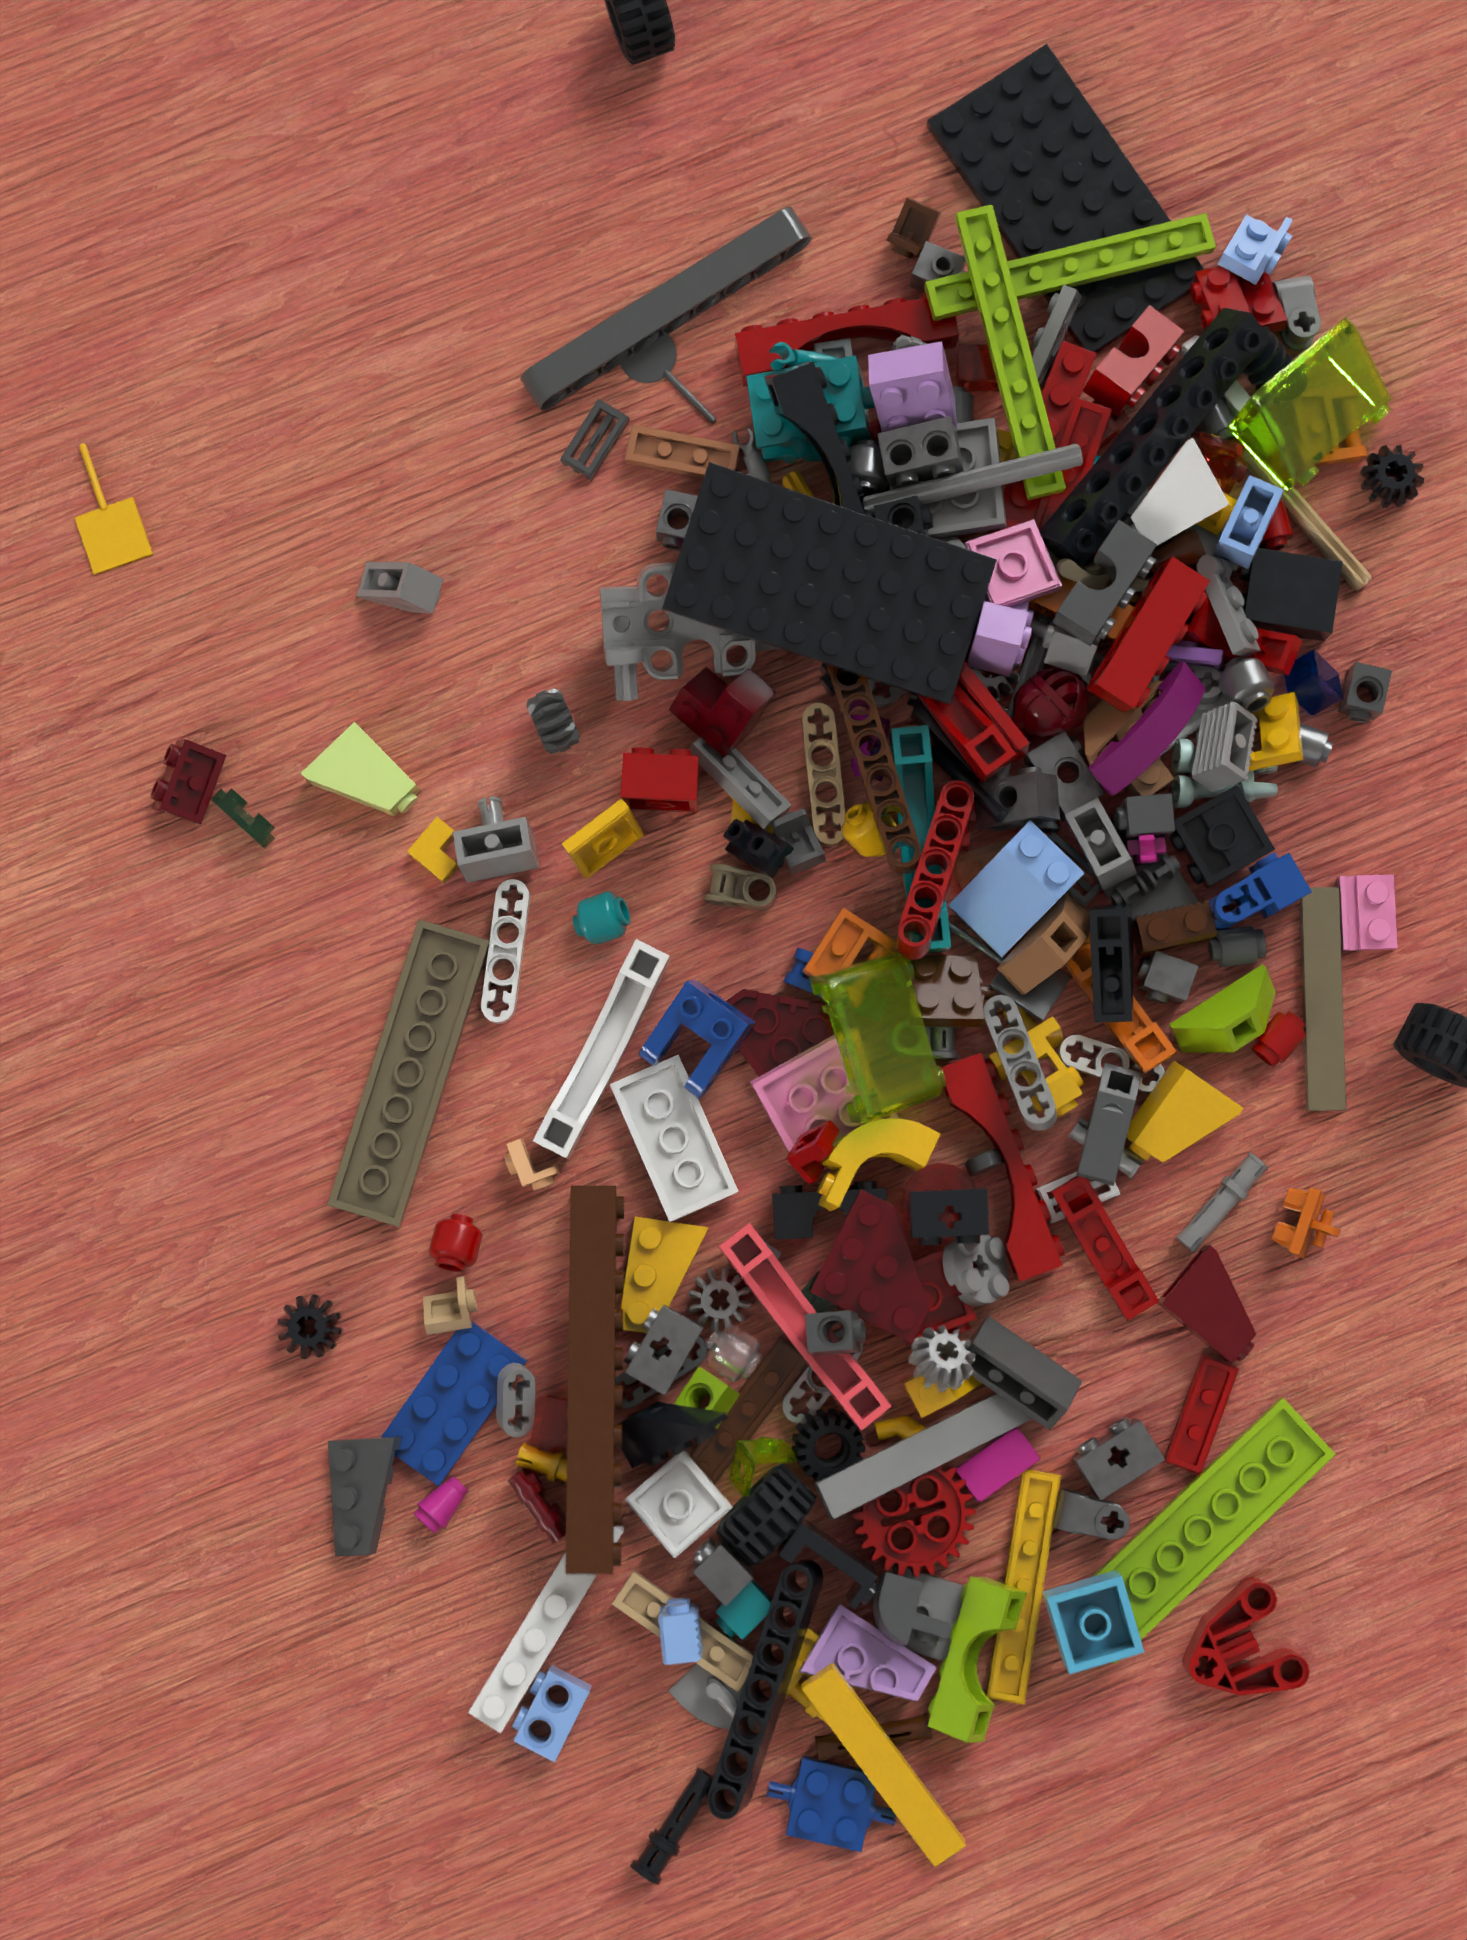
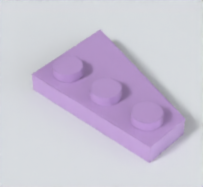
[798,1604,937,1702]

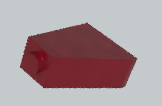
[1157,1245,1256,1363]

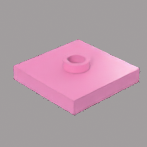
[964,519,1062,607]

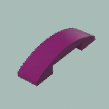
[1088,661,1206,795]

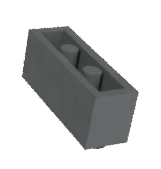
[967,1315,1082,1430]

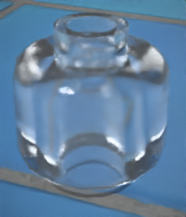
[704,1325,763,1382]

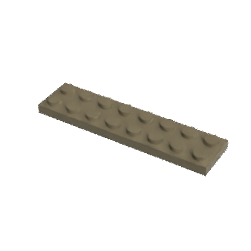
[327,919,490,1227]

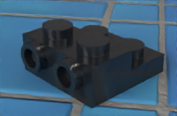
[1169,785,1275,889]

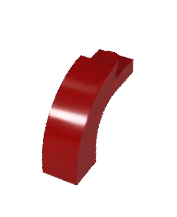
[1181,598,1302,676]

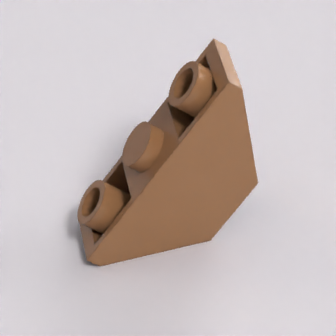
[1084,680,1162,780]
[997,891,1090,995]

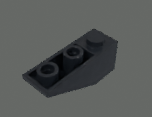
[618,1402,728,1468]

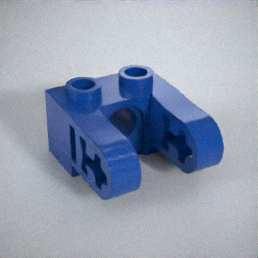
[1209,852,1312,930]
[639,979,756,1099]

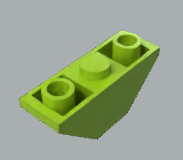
[1169,964,1276,1053]

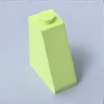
[301,722,421,816]

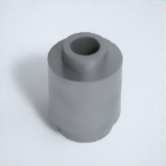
[1298,723,1333,768]

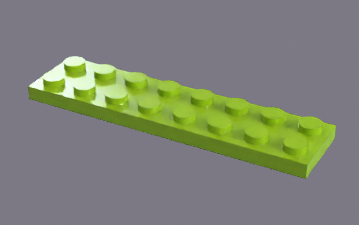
[1091,1397,1336,1664]

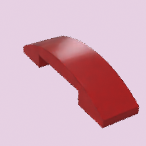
[1051,1176,1160,1321]

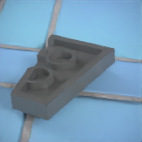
[328,1436,402,1556]

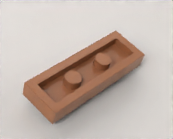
[625,424,740,479]

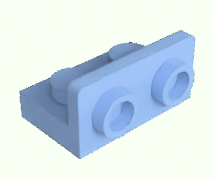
[1218,215,1293,285]

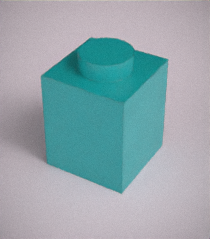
[716,1580,772,1640]

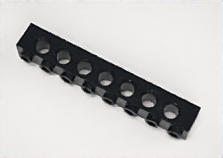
[1039,308,1270,567]

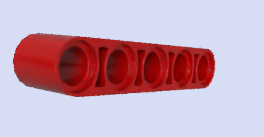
[897,780,974,960]

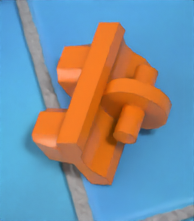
[1272,1187,1341,1259]

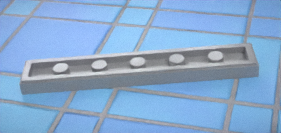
[814,1393,1031,1519]

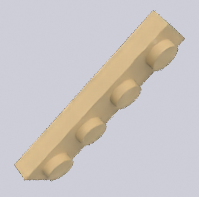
[612,1570,754,1692]

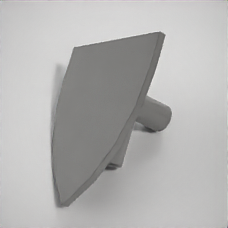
[668,1664,757,1730]

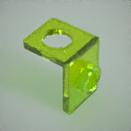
[730,1437,797,1497]

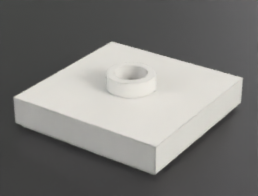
[625,1450,733,1559]

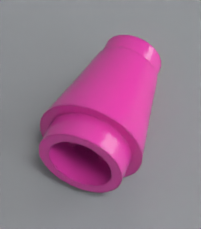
[413,1476,469,1534]

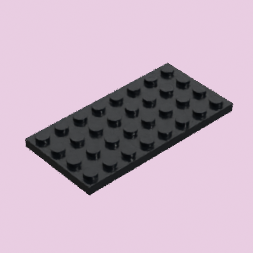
[926,44,1204,353]
[661,462,997,705]

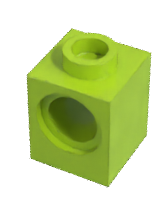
[674,1366,740,1429]

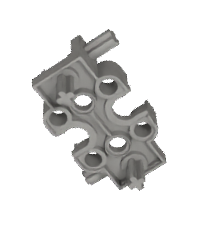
[600,562,778,701]

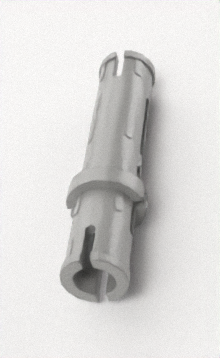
[1176,1152,1268,1253]

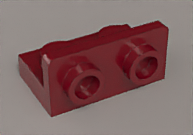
[150,739,227,824]

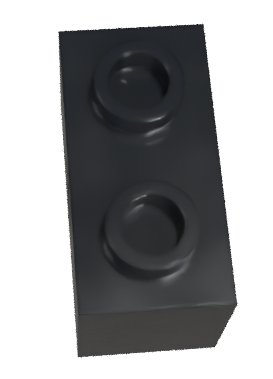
[908,1188,990,1245]

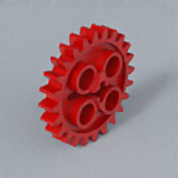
[851,1464,975,1577]

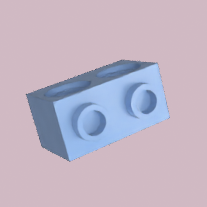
[512,1665,592,1762]

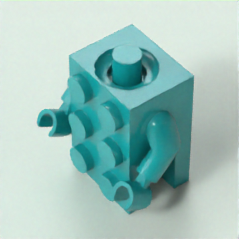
[746,342,875,464]

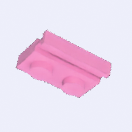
[1337,874,1398,951]

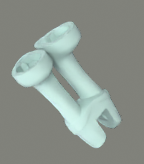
[1171,739,1278,808]

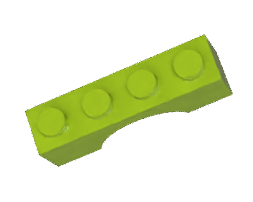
[928,1576,1026,1743]

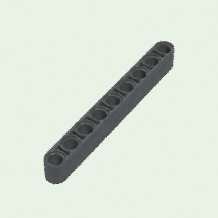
[520,207,812,410]

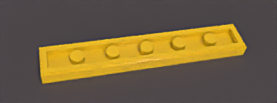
[986,1469,1061,1705]
[801,1662,966,1867]

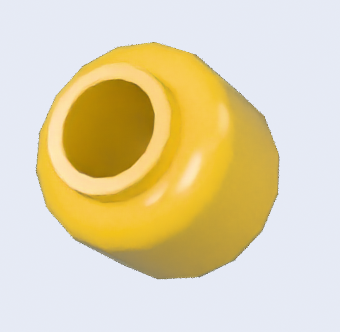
[842,802,897,857]

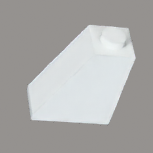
[1129,438,1229,545]

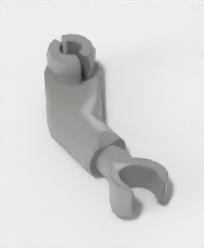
[732,428,770,482]

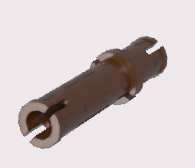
[815,1713,932,1762]

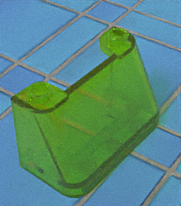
[1227,317,1392,491]
[809,952,946,1123]

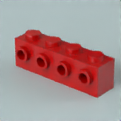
[1086,557,1210,712]

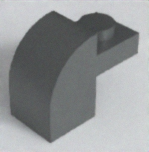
[873,1572,953,1646]

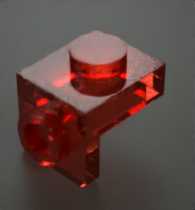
[1196,432,1247,494]

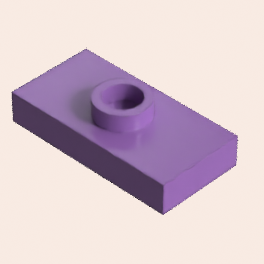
[1166,641,1224,672]

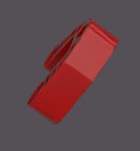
[1183,1577,1310,1695]

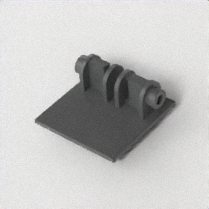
[1102,853,1199,919]

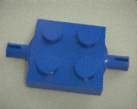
[766,1755,896,1852]

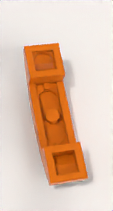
[1066,933,1177,1074]

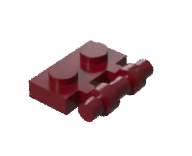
[508,1468,566,1543]

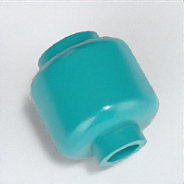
[572,891,631,945]

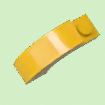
[818,1118,941,1211]

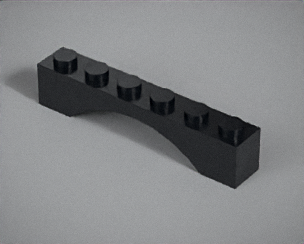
[764,362,871,517]

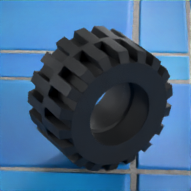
[604,0,675,65]
[1393,1003,1467,1088]
[716,1464,816,1566]

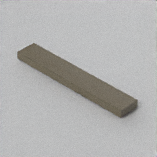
[1300,887,1346,1111]

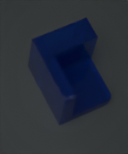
[1284,649,1343,715]

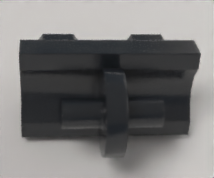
[723,819,794,879]

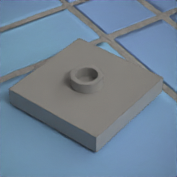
[875,1563,965,1661]

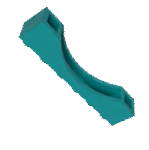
[889,725,951,954]

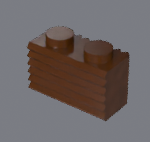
[1132,900,1217,955]

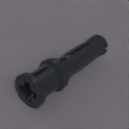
[630,1767,714,1885]

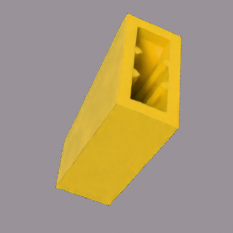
[1127,1060,1244,1163]

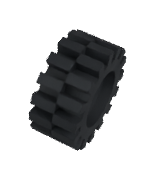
[792,1408,865,1482]

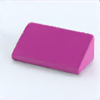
[956,1427,1041,1503]

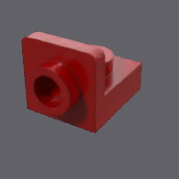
[786,1120,840,1184]

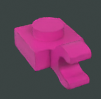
[1127,833,1166,864]

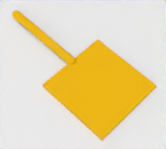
[74,443,153,575]

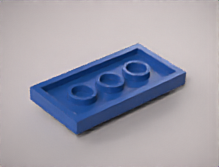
[381,1321,528,1486]

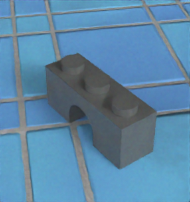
[1053,520,1157,647]

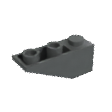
[1076,1063,1142,1186]

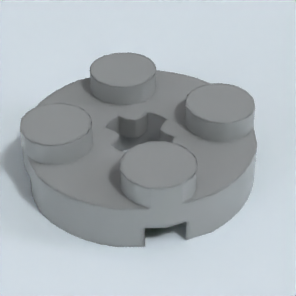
[943,1235,1009,1307]

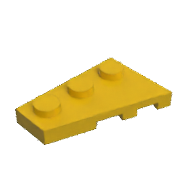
[621,1217,709,1333]

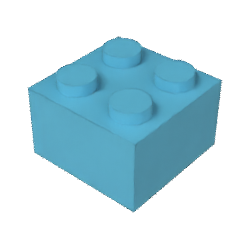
[1042,1570,1144,1674]

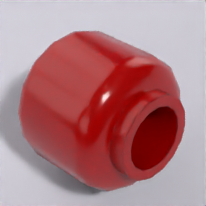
[429,1214,482,1272]

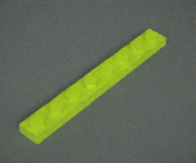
[955,205,1066,500]
[924,213,1216,321]

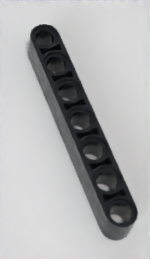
[707,1559,824,1820]

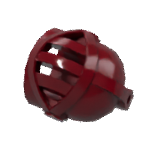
[1011,668,1088,742]

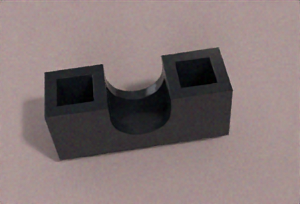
[772,1181,887,1240]

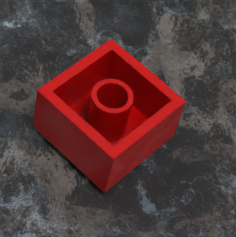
[621,747,700,813]

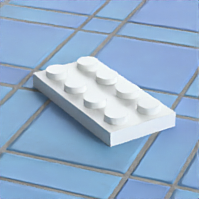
[610,1055,739,1223]

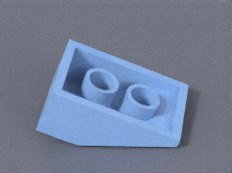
[948,820,1084,958]

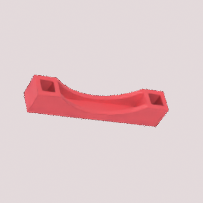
[717,1223,892,1431]

